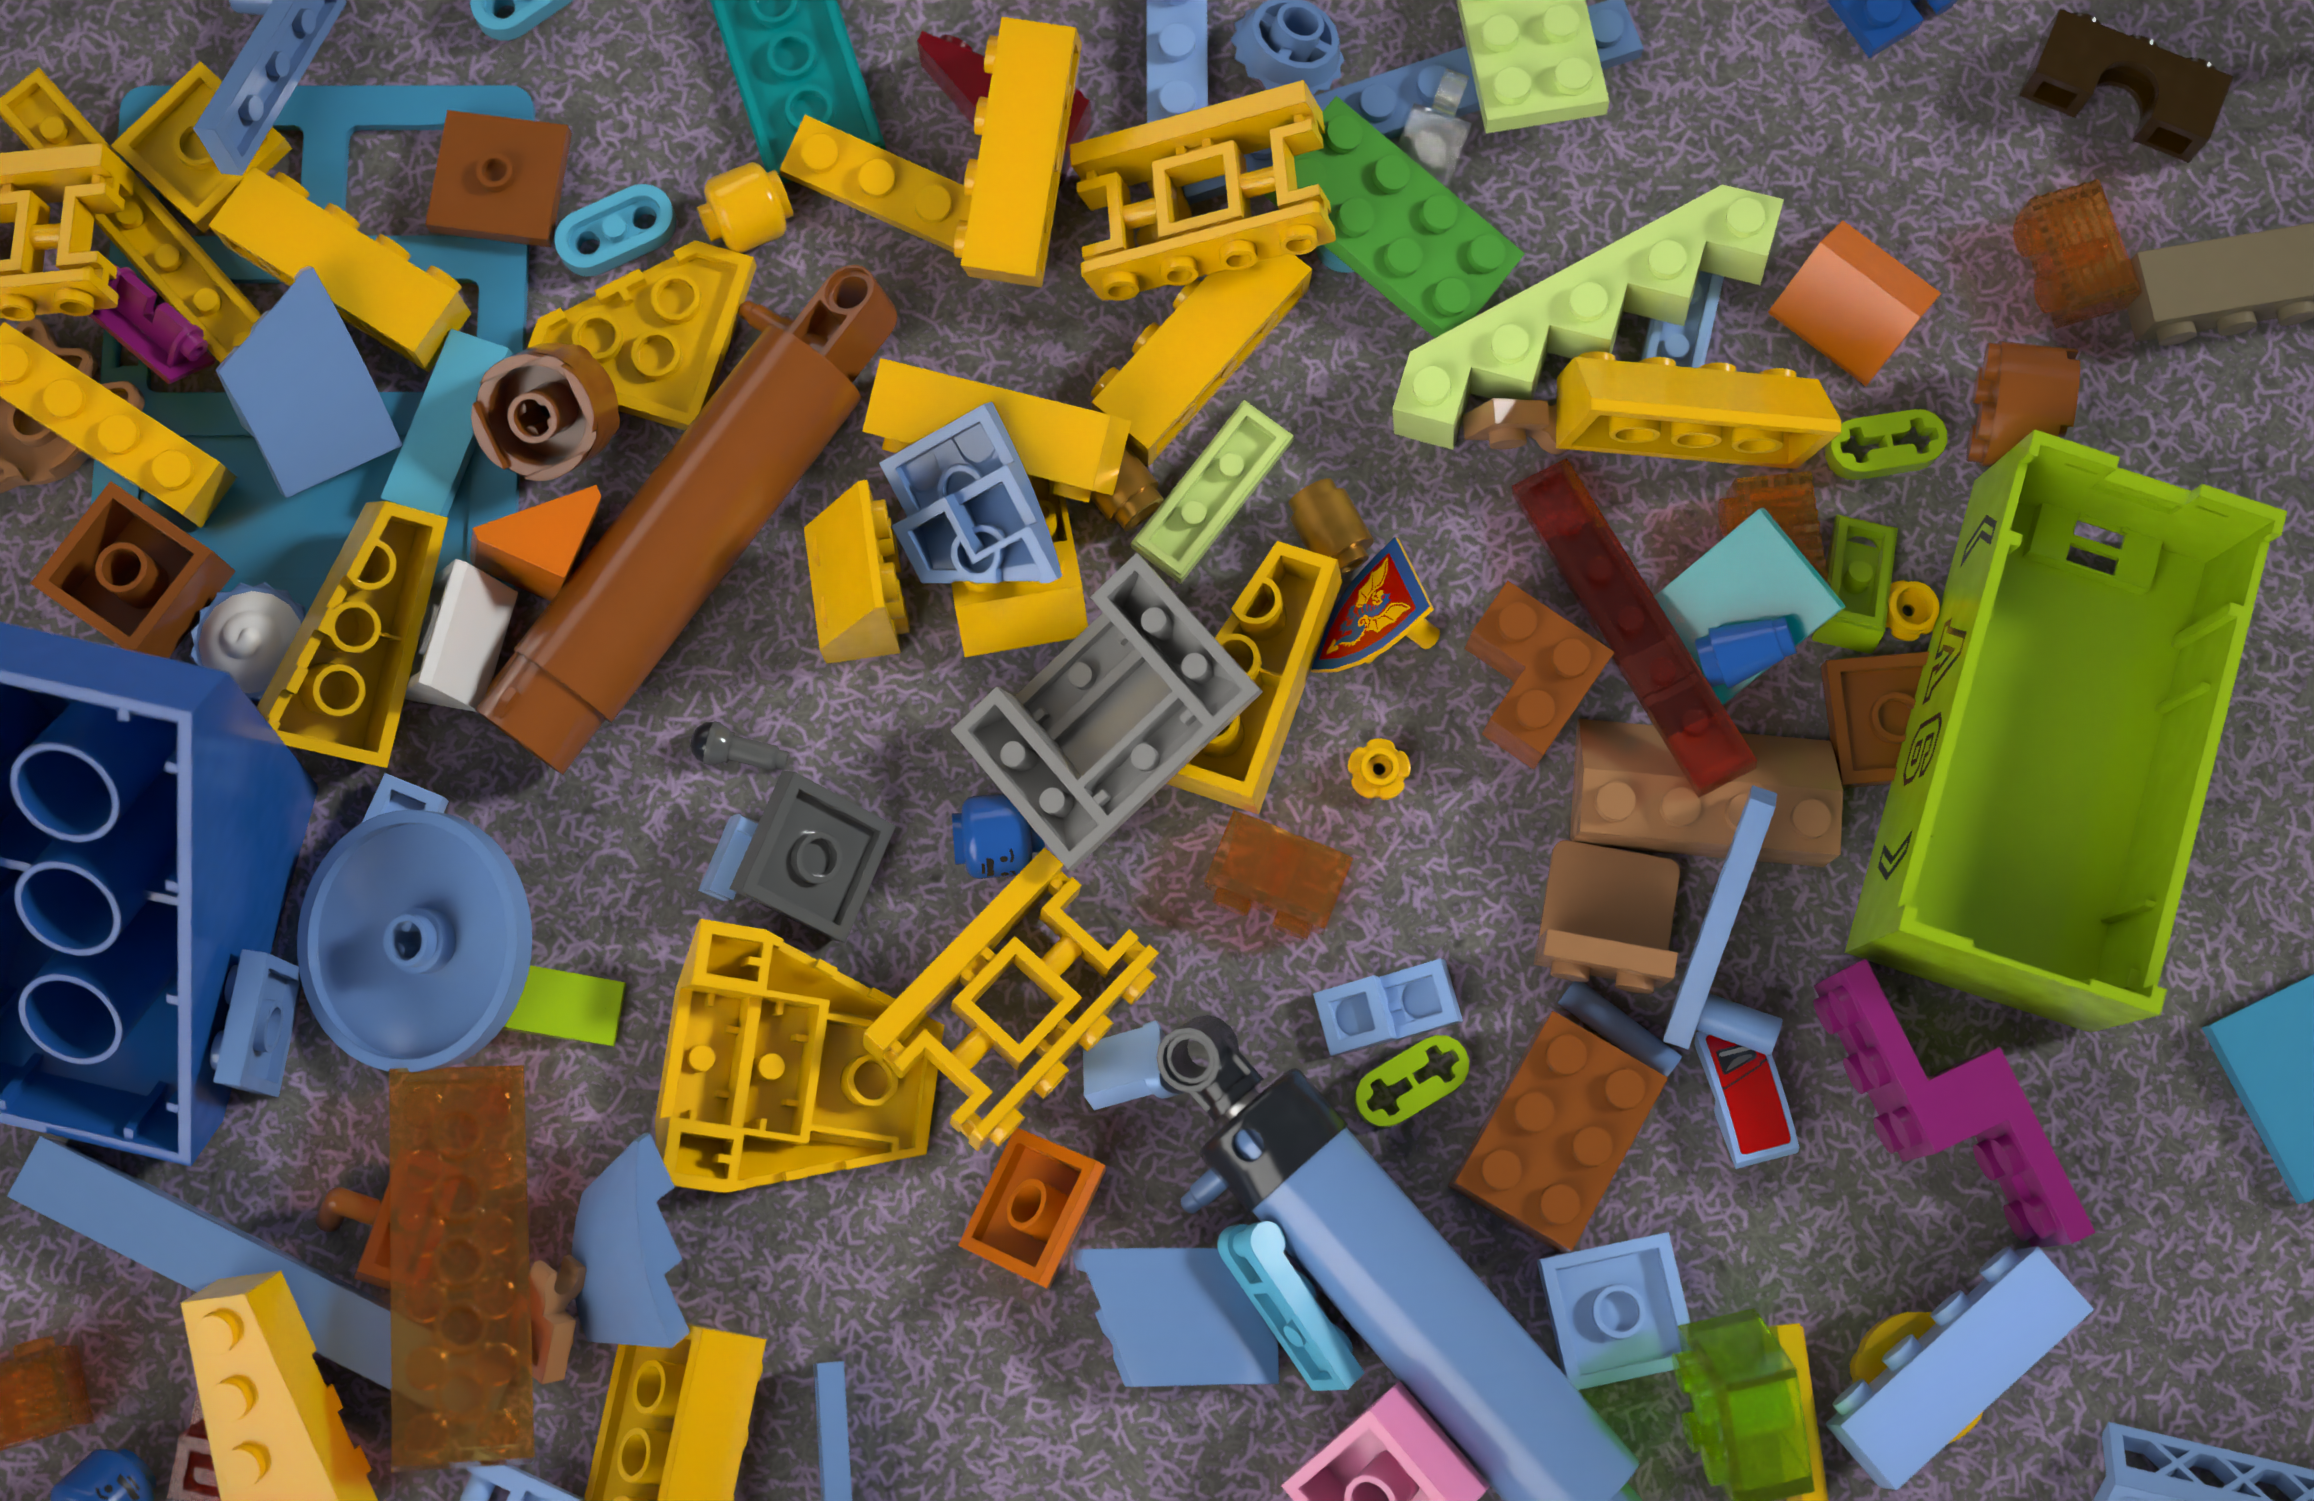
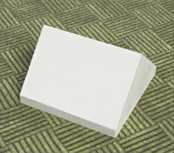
[404,559,518,712]

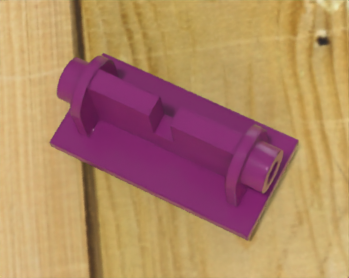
[88,264,216,384]

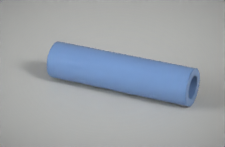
[1558,981,1682,1077]

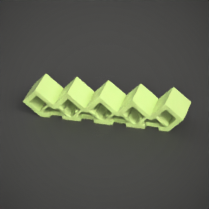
[1392,184,1784,450]

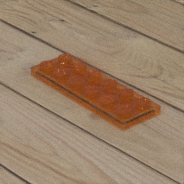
[389,1065,535,1472]

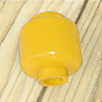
[697,162,794,253]

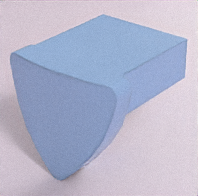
[698,814,759,901]
[1083,1020,1185,1110]

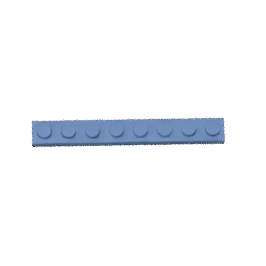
[1181,0,1644,205]

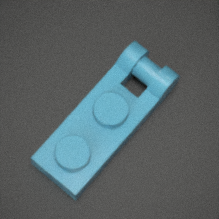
[1217,1221,1365,1391]

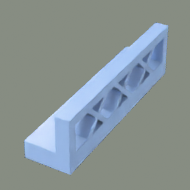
[2093,1422,2314,1501]

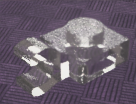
[1398,69,1472,186]

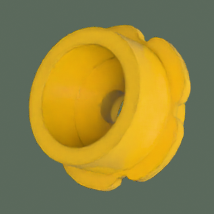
[1886,580,1940,641]
[1347,738,1411,800]

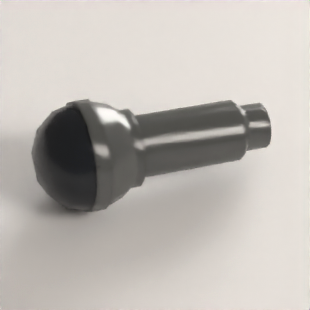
[690,721,789,770]

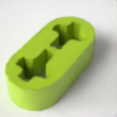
[1825,409,1948,480]
[1354,1035,1469,1129]

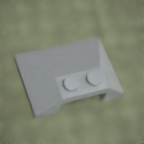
[951,553,1263,872]

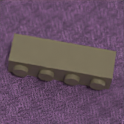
[2118,223,2314,346]

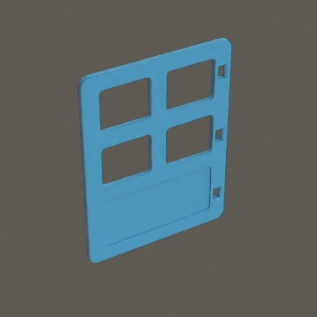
[91,85,535,624]

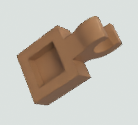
[1462,398,1570,454]
[504,1255,586,1385]

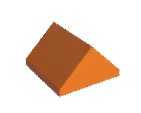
[1768,220,1941,386]
[469,485,601,601]
[958,1128,1106,1290]

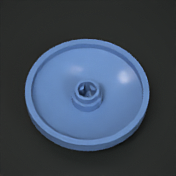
[297,810,532,1073]

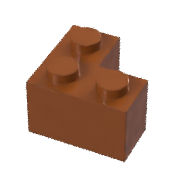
[1464,581,1614,769]

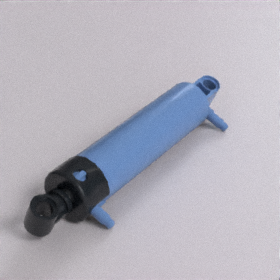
[1156,1015,1643,1501]

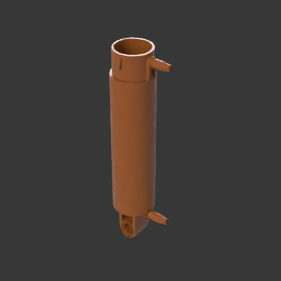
[475,265,897,775]

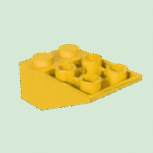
[951,476,1088,657]
[804,480,910,664]

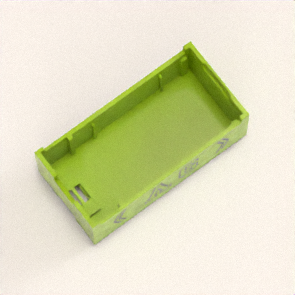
[1844,429,2287,1033]

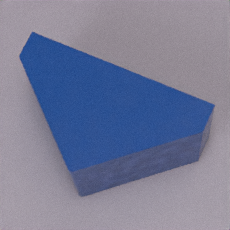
[0,622,318,1166]

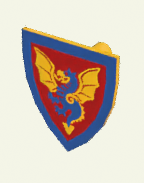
[1311,537,1440,673]

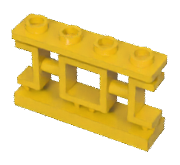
[1069,80,1336,301]
[0,143,135,322]
[863,847,1159,1152]

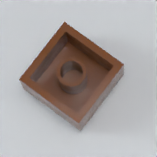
[30,481,236,659]

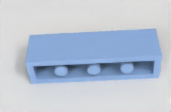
[1825,1246,2094,1490]

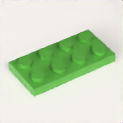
[1263,96,1525,338]

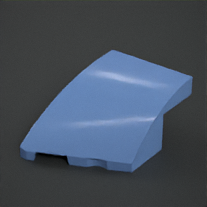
[216,266,403,498]
[879,402,1062,583]
[572,1133,690,1348]
[1073,1248,1279,1387]

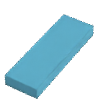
[380,329,513,517]

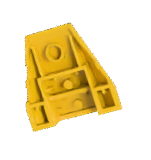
[655,919,944,1193]

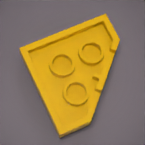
[527,240,757,430]

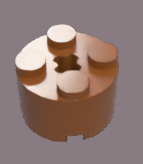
[1966,341,2080,467]
[471,342,620,481]

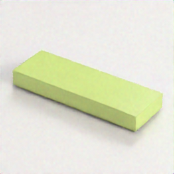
[1131,400,1294,584]

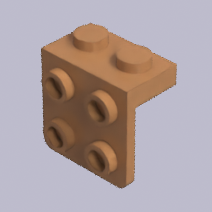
[1534,840,1680,994]

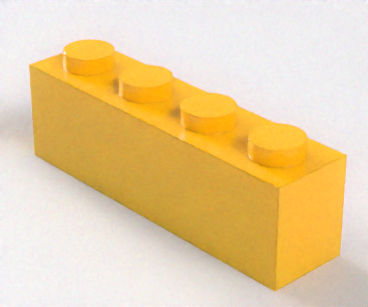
[954,17,1082,288]
[209,166,471,373]
[1091,254,1312,467]
[0,322,237,528]
[862,358,1132,503]

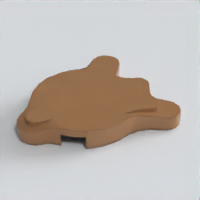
[0,318,145,493]

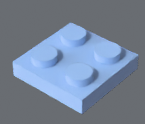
[1537,1232,1700,1390]

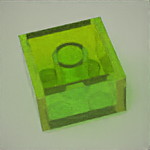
[1672,1308,1815,1501]

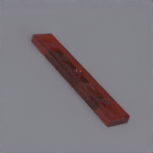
[1511,458,1757,798]

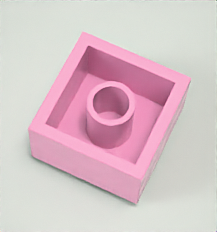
[1281,1381,1490,1501]

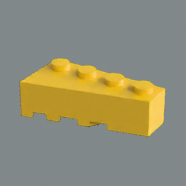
[257,501,448,768]
[1166,541,1342,815]
[181,1271,386,1501]

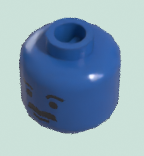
[952,794,1045,879]
[50,1449,157,1501]

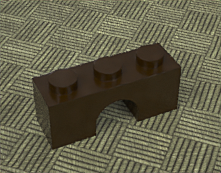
[2018,8,2234,163]

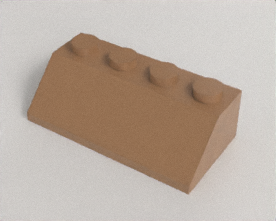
[1570,719,1843,867]

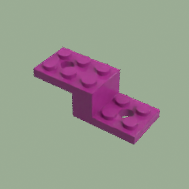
[1813,959,2096,1248]

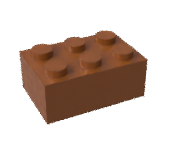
[1448,1011,1668,1254]

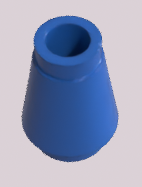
[1695,616,1797,689]

